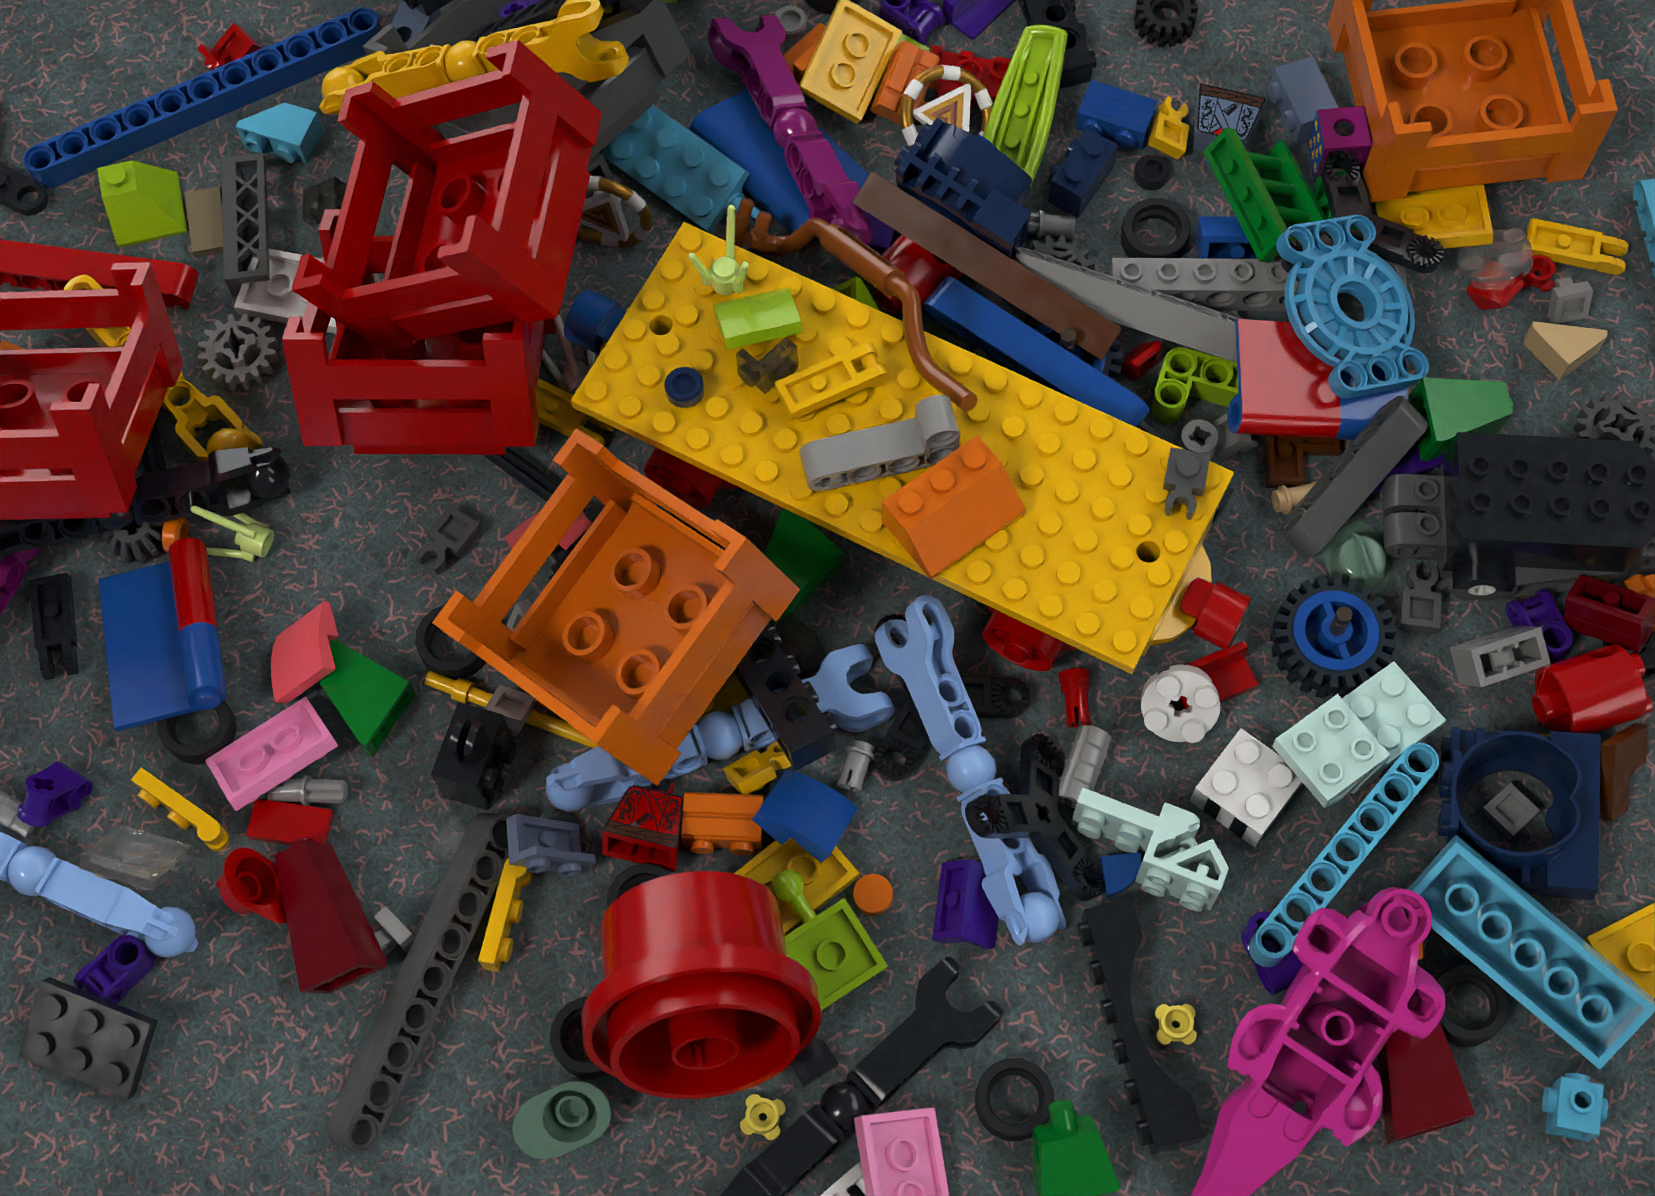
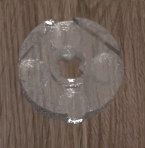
[1457,228,1533,289]

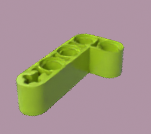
[1151,347,1238,424]

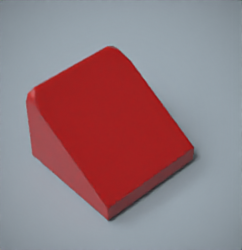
[1466,268,1525,310]
[1121,340,1162,381]

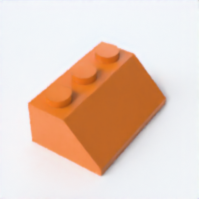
[882,435,1025,580]

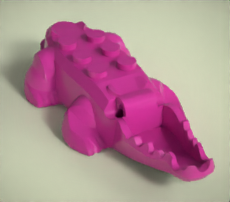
[1190,887,1446,1196]

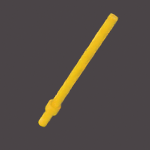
[425,671,597,748]

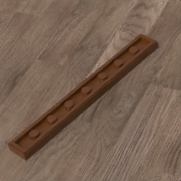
[853,171,1122,360]

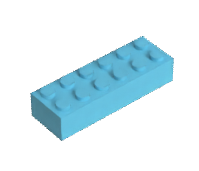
[1407,834,1655,1070]

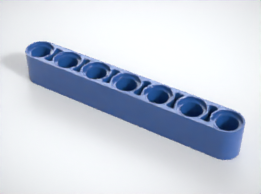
[923,276,1150,428]

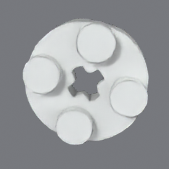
[1141,664,1220,743]

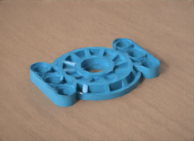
[1276,215,1429,399]

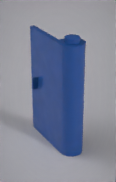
[689,89,869,243]

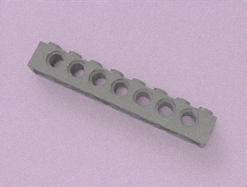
[1109,258,1407,312]

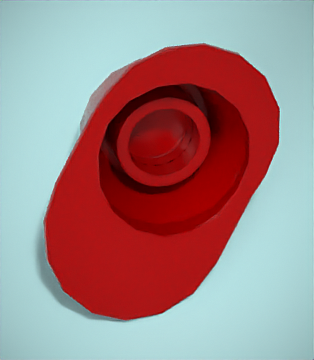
[215,847,287,924]

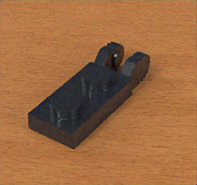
[29,573,79,680]

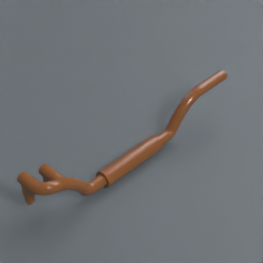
[722,198,977,411]

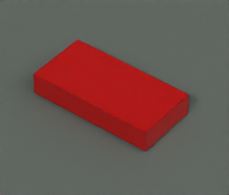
[246,799,334,845]

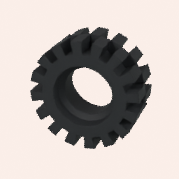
[1134,0,1198,48]

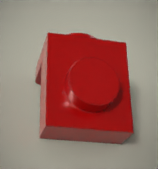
[197,22,261,70]

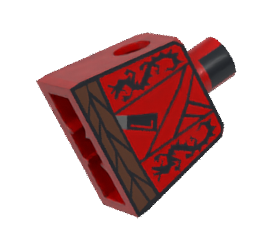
[602,778,684,872]

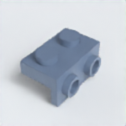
[506,814,596,877]

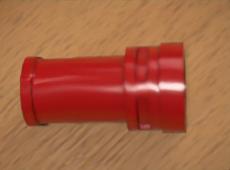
[1058,668,1091,728]

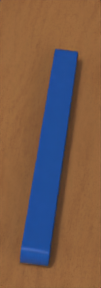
[23,7,382,189]

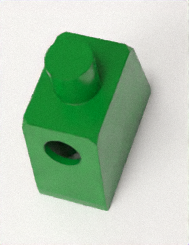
[1032,1100,1120,1196]

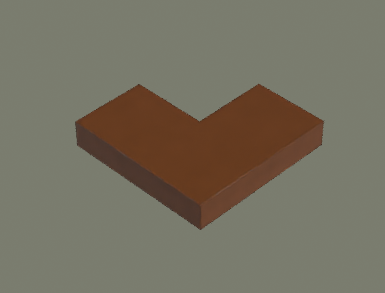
[1264,435,1341,488]
[1599,723,1648,822]

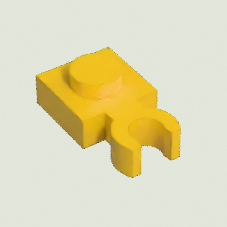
[1148,96,1190,160]
[723,741,791,795]

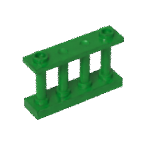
[1203,127,1327,263]

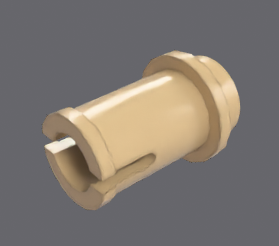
[1271,481,1317,515]

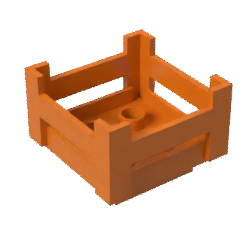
[1328,0,1618,202]
[432,428,800,786]

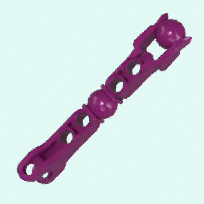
[707,14,873,266]

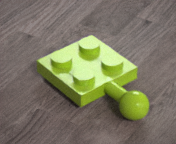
[772,870,888,1011]

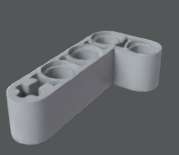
[799,395,960,491]

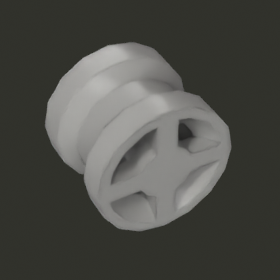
[1178,419,1218,460]

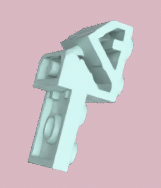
[1272,661,1447,808]
[1071,787,1229,912]

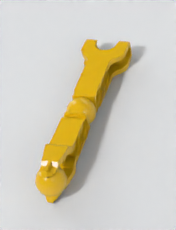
[319,0,630,115]

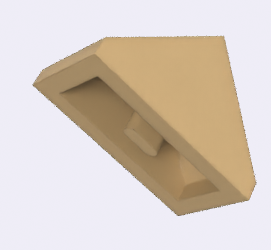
[1524,321,1608,380]

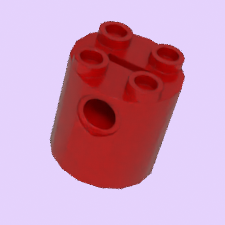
[872,234,964,315]
[1531,644,1653,734]

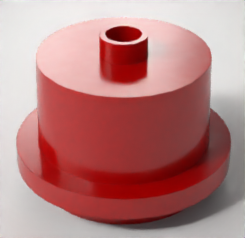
[581,871,822,1099]

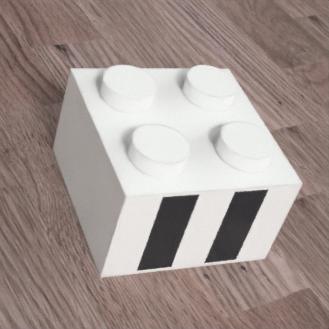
[1190,728,1302,848]

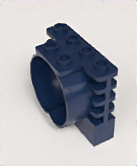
[894,117,1032,258]
[1437,726,1601,900]

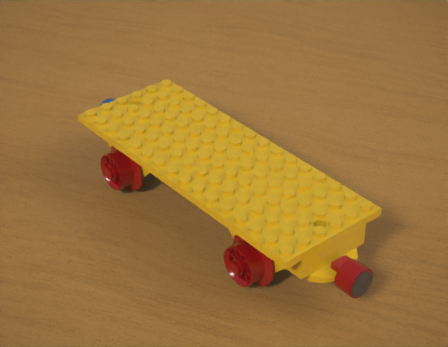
[564,222,1252,674]

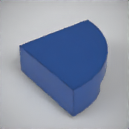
[1100,852,1141,898]

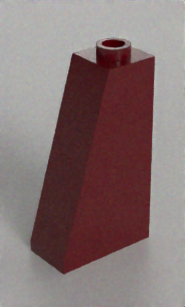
[275,838,387,994]
[1379,1022,1475,1144]

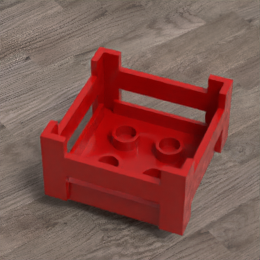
[292,40,602,352]
[282,209,559,455]
[0,262,184,520]

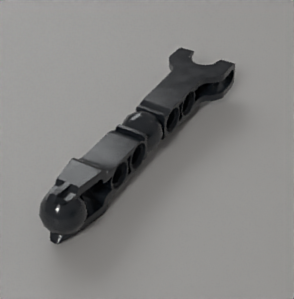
[0,446,291,562]
[721,957,1004,1196]

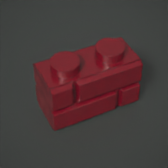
[1564,574,1655,653]

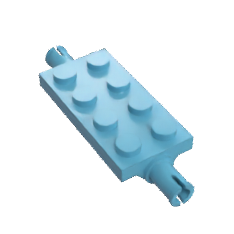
[602,105,761,232]

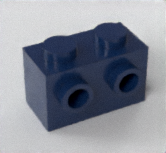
[1047,129,1118,218]

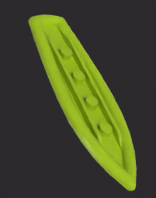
[983,25,1068,187]

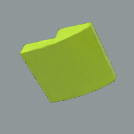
[713,288,803,350]

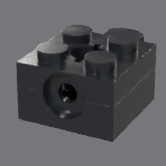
[431,702,517,810]

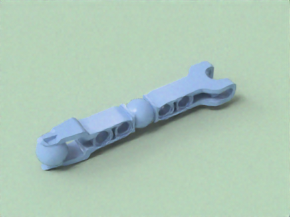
[875,595,1066,946]
[545,644,895,812]
[0,832,199,958]

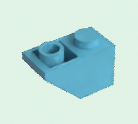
[236,103,324,164]

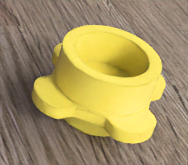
[1155,1004,1197,1045]
[740,1094,786,1140]

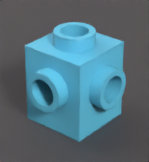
[1542,1073,1608,1142]

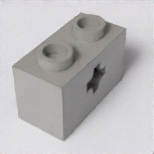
[1450,625,1551,688]

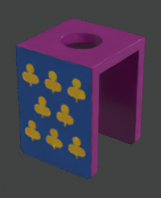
[1307,106,1372,182]

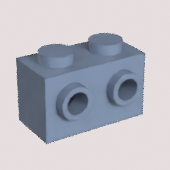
[1267,56,1339,144]

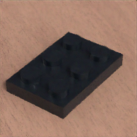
[19,977,158,1100]

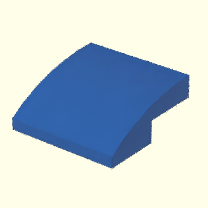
[752,769,858,863]

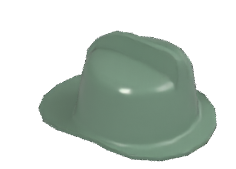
[1321,520,1390,593]
[512,1081,611,1160]

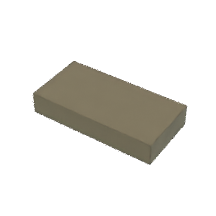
[184,186,223,258]

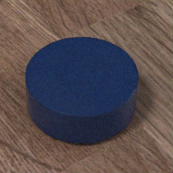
[664,367,704,408]

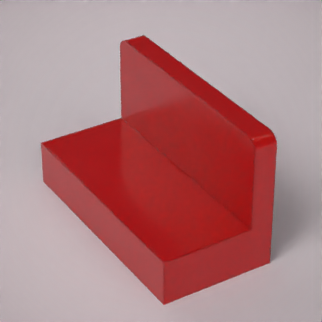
[1179,641,1258,709]

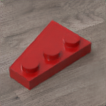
[930,45,1011,107]

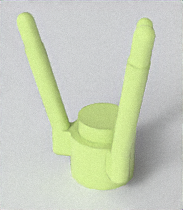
[688,205,749,295]
[190,505,274,562]

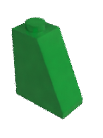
[1409,377,1513,461]
[764,508,843,625]
[318,639,416,757]

